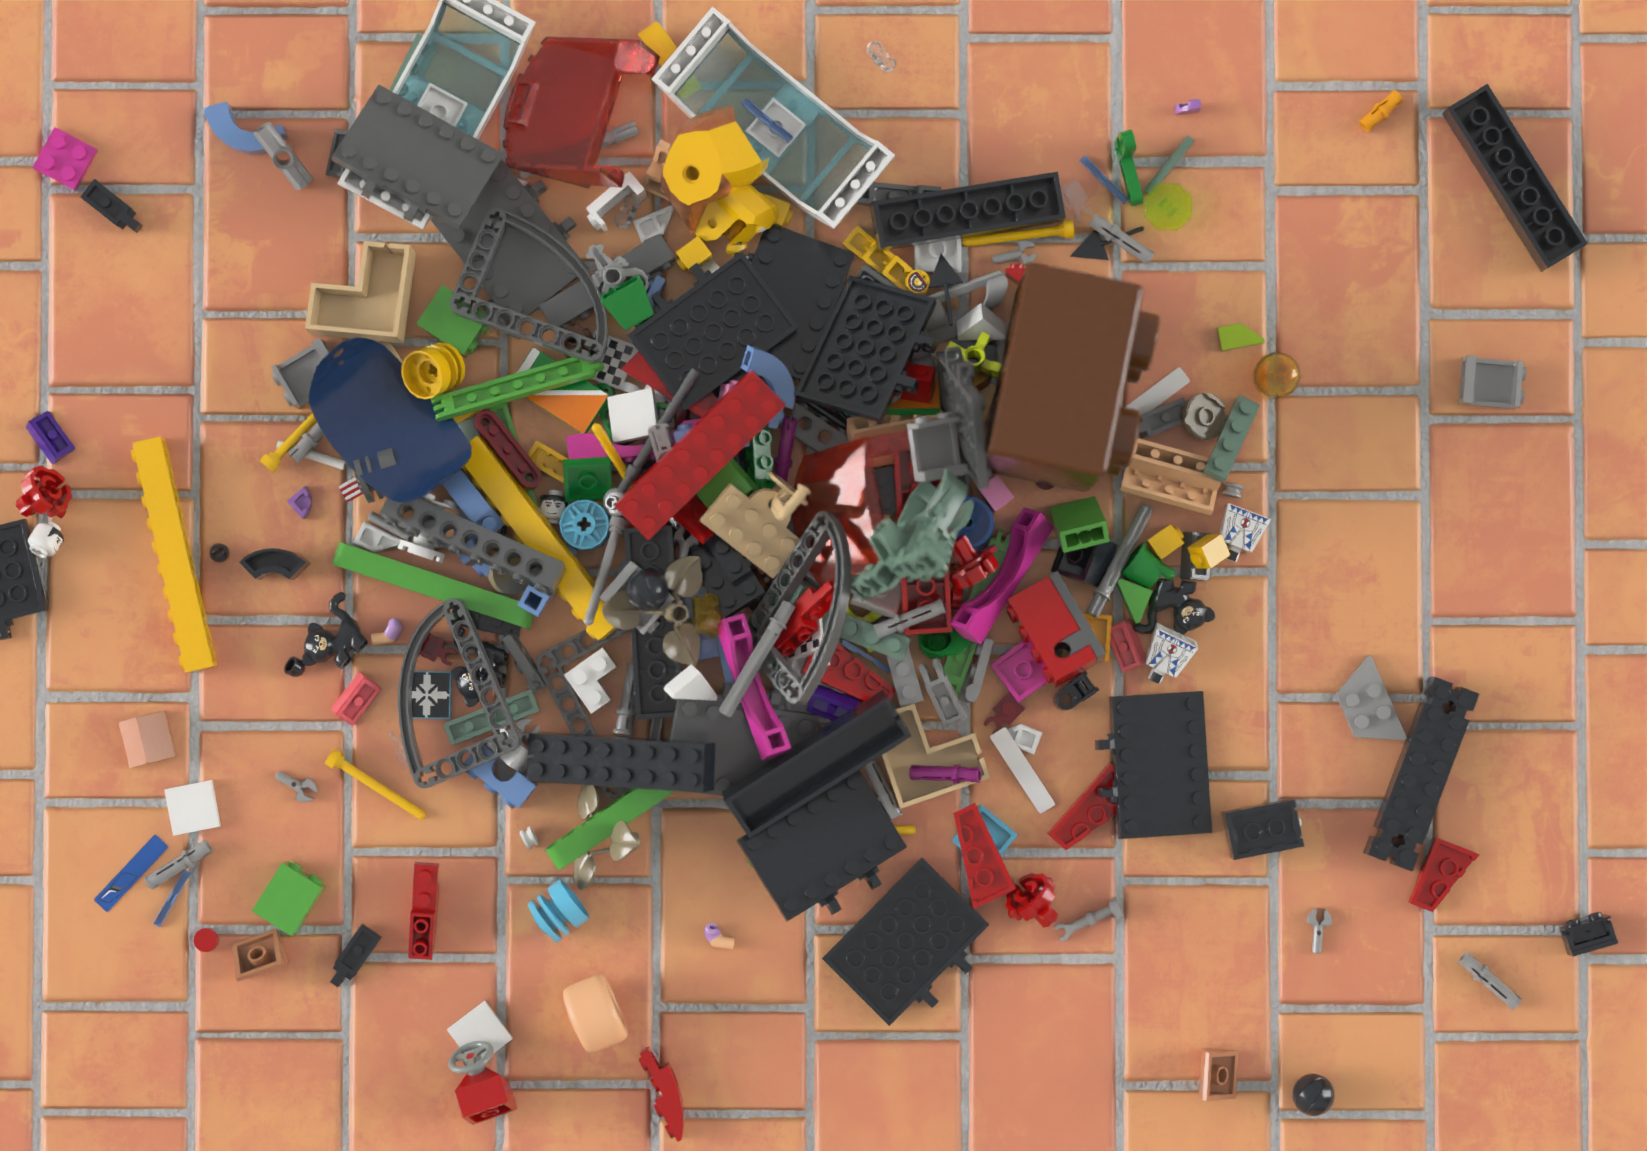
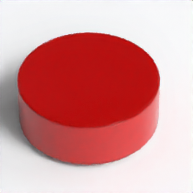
[950,586,963,610]
[193,928,219,952]

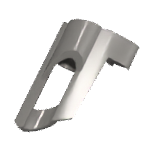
[910,270,1008,371]

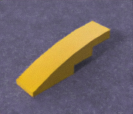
[842,225,929,295]
[528,440,615,507]

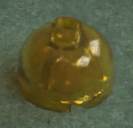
[1253,352,1301,399]

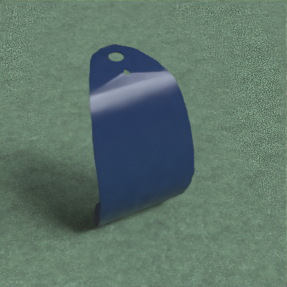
[309,337,472,503]

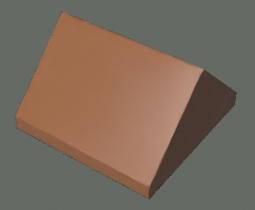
[119,711,176,768]
[232,928,289,982]
[1198,1048,1239,1101]

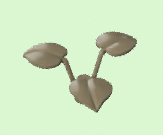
[602,556,702,666]
[573,785,640,890]

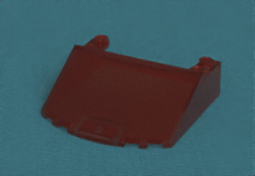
[503,36,660,189]
[792,429,910,592]

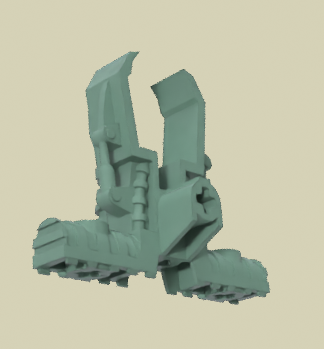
[850,470,975,601]

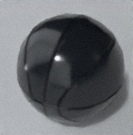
[626,569,669,612]
[1292,1074,1335,1116]

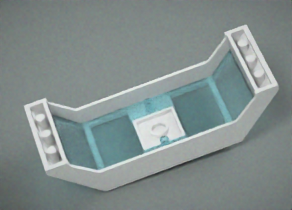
[337,0,536,230]
[652,7,895,229]

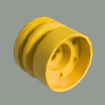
[401,342,465,399]

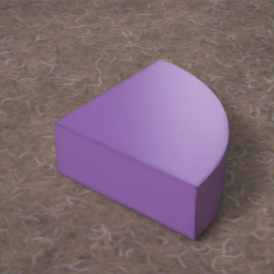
[1174,99,1201,115]
[287,486,312,519]

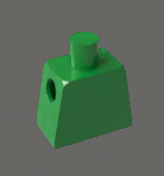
[600,274,654,330]

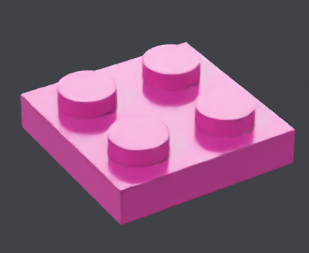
[33,127,98,191]
[990,641,1047,704]

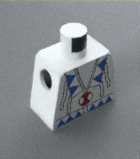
[1219,503,1271,563]
[1145,623,1198,684]

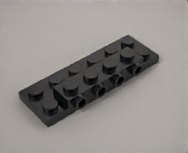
[666,495,766,618]

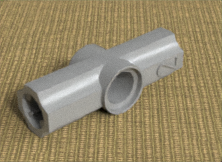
[253,122,313,191]

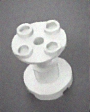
[398,494,461,564]

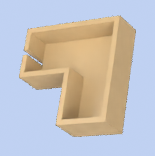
[305,241,416,344]
[882,703,990,809]

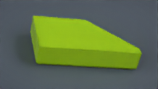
[1217,323,1265,351]

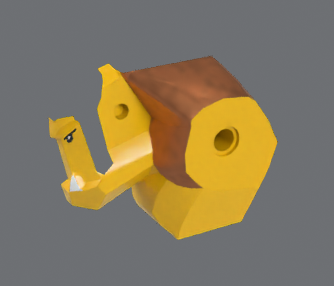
[660,106,779,255]

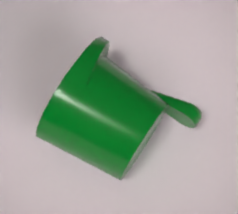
[1121,542,1175,589]

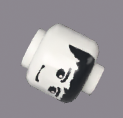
[539,490,570,524]
[28,522,64,558]

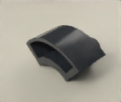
[239,548,311,580]

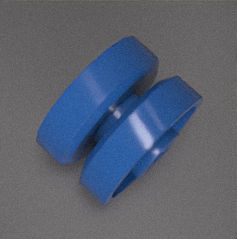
[947,496,995,549]

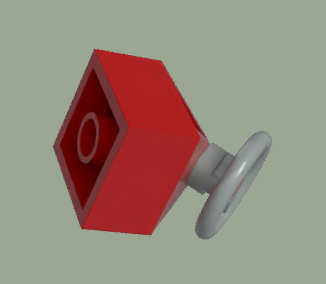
[448,1041,517,1125]

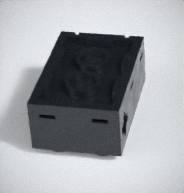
[1221,799,1304,860]

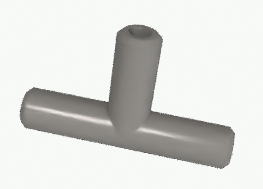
[368,512,412,541]

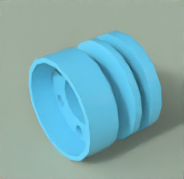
[559,500,611,551]
[527,879,590,943]

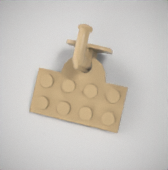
[699,471,810,578]

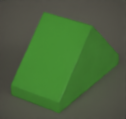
[1116,579,1152,624]

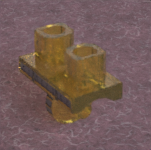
[689,593,721,639]

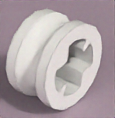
[519,826,539,850]

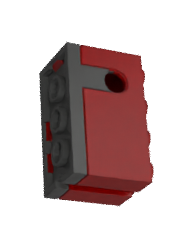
[1006,571,1106,688]

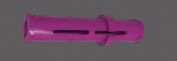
[773,416,798,485]
[909,765,982,784]

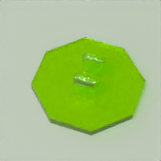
[1145,183,1192,230]

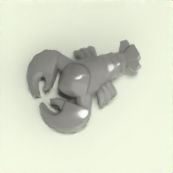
[585,243,649,310]

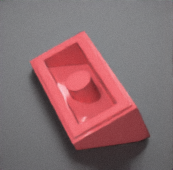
[1110,619,1146,672]
[331,672,382,726]

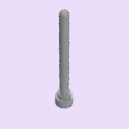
[584,516,629,625]

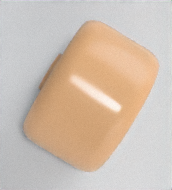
[563,974,628,1053]

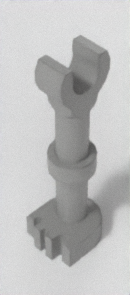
[1054,897,1125,942]

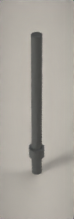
[617,368,700,494]

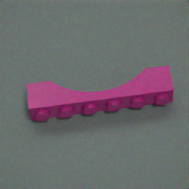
[566,419,700,465]
[950,507,1054,644]
[715,613,791,761]

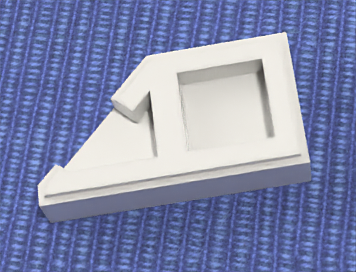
[633,205,674,244]
[354,521,402,553]
[1007,724,1042,754]

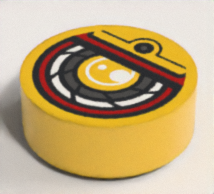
[905,270,930,294]

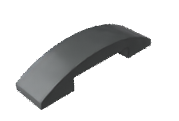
[856,182,941,206]

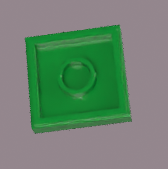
[563,457,612,502]

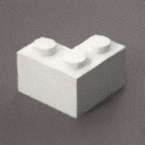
[564,648,618,714]

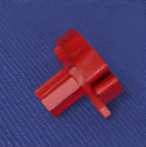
[16,466,72,518]
[949,534,999,590]
[1005,873,1058,928]

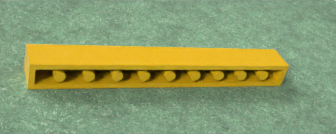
[131,436,218,673]
[462,436,618,640]

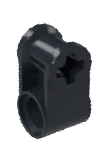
[1053,671,1100,711]

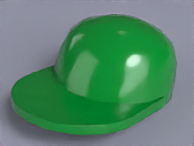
[918,626,971,659]

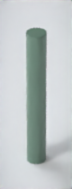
[1143,135,1195,196]

